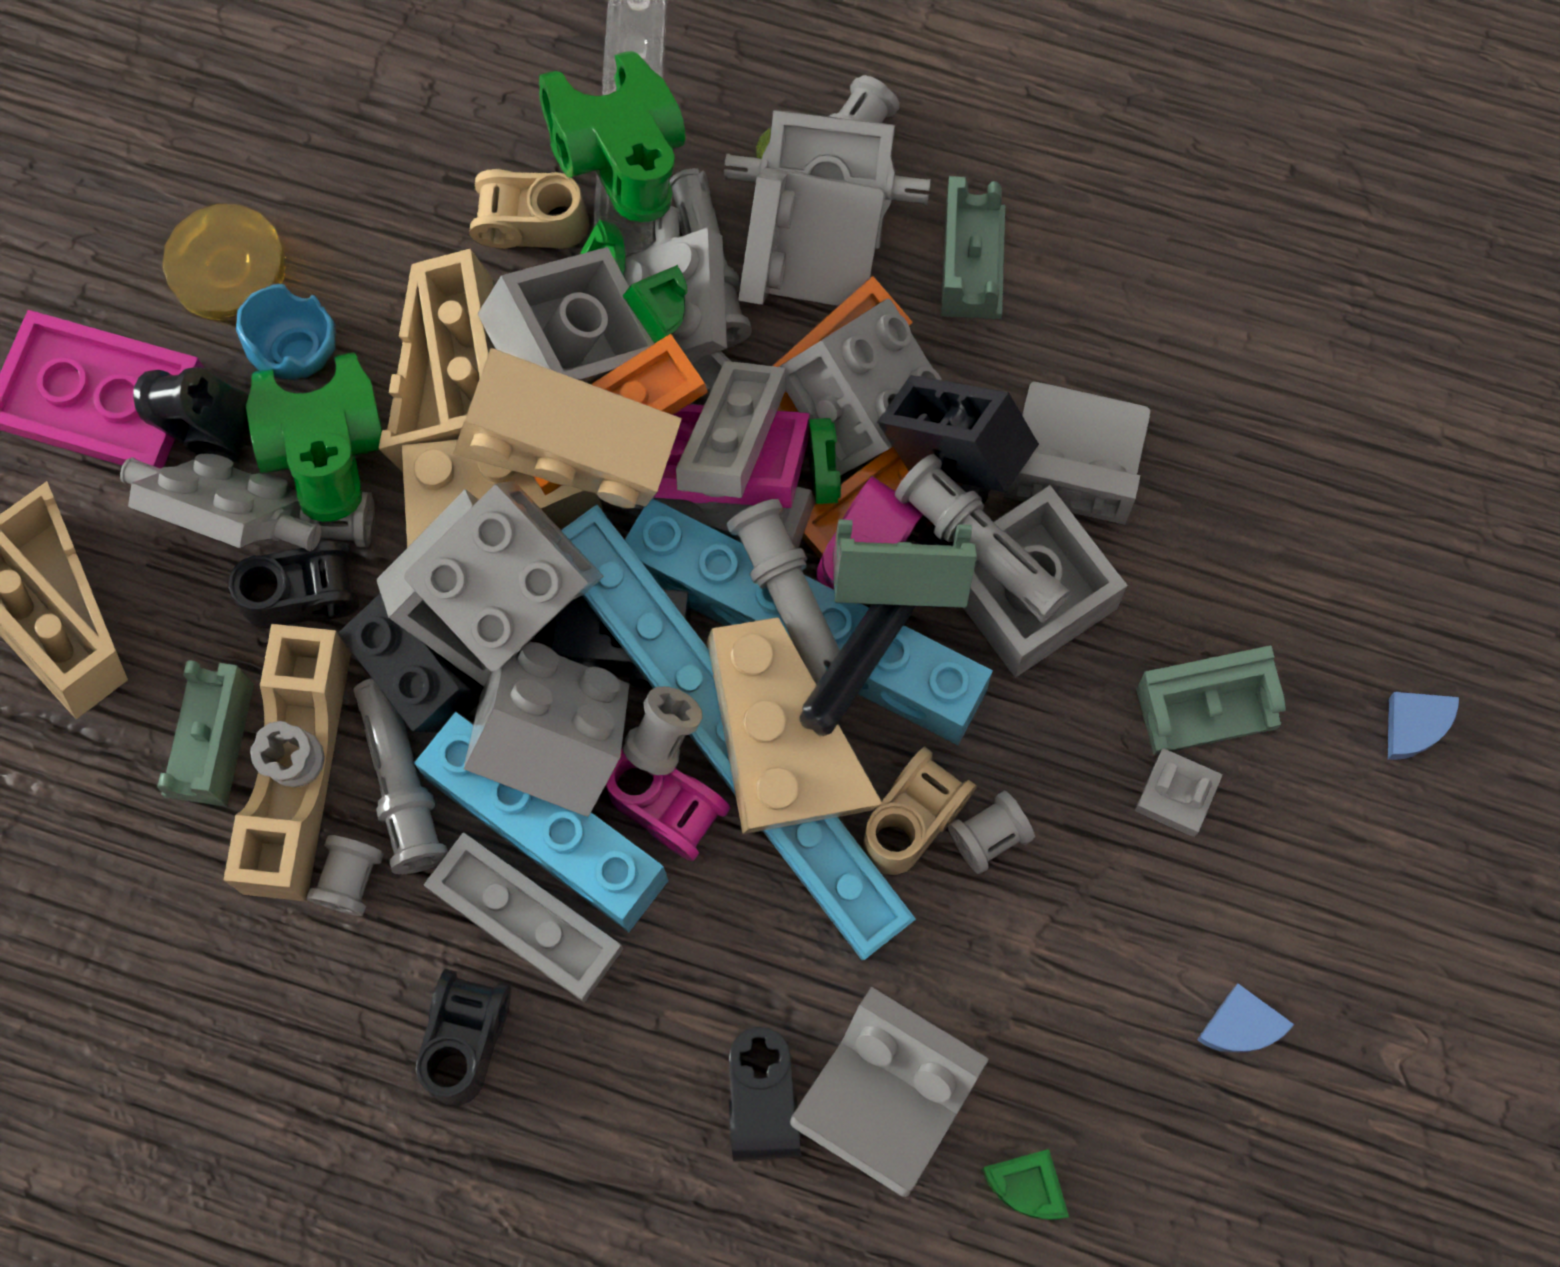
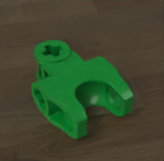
[539,50,685,222]
[246,352,382,522]

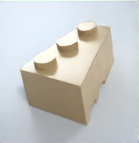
[379,249,495,472]
[453,347,682,508]
[402,440,602,548]
[0,481,128,719]
[707,617,883,834]

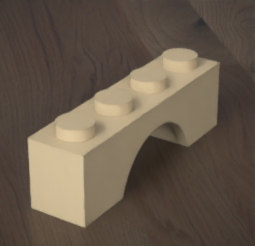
[224,624,351,902]

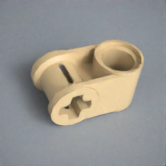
[470,169,590,249]
[863,746,977,875]

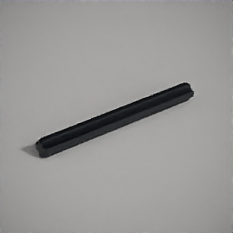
[799,482,990,736]

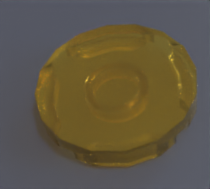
[162,204,286,320]

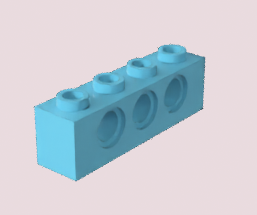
[414,712,668,933]

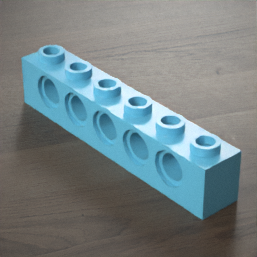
[625,498,993,745]

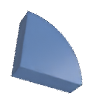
[1388,692,1459,760]
[1197,984,1294,1053]

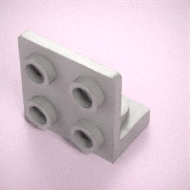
[738,167,885,306]
[779,299,941,475]
[1003,382,1151,525]
[404,481,604,672]
[790,987,989,1197]

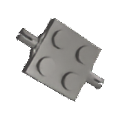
[724,110,931,248]
[624,206,727,364]
[120,454,321,551]

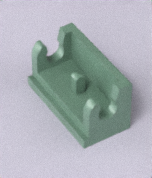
[941,176,1005,319]
[833,519,977,608]
[1136,645,1286,755]
[157,660,254,807]

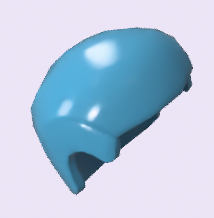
[236,284,336,380]

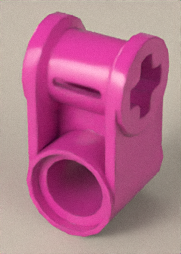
[816,476,923,590]
[606,749,731,862]

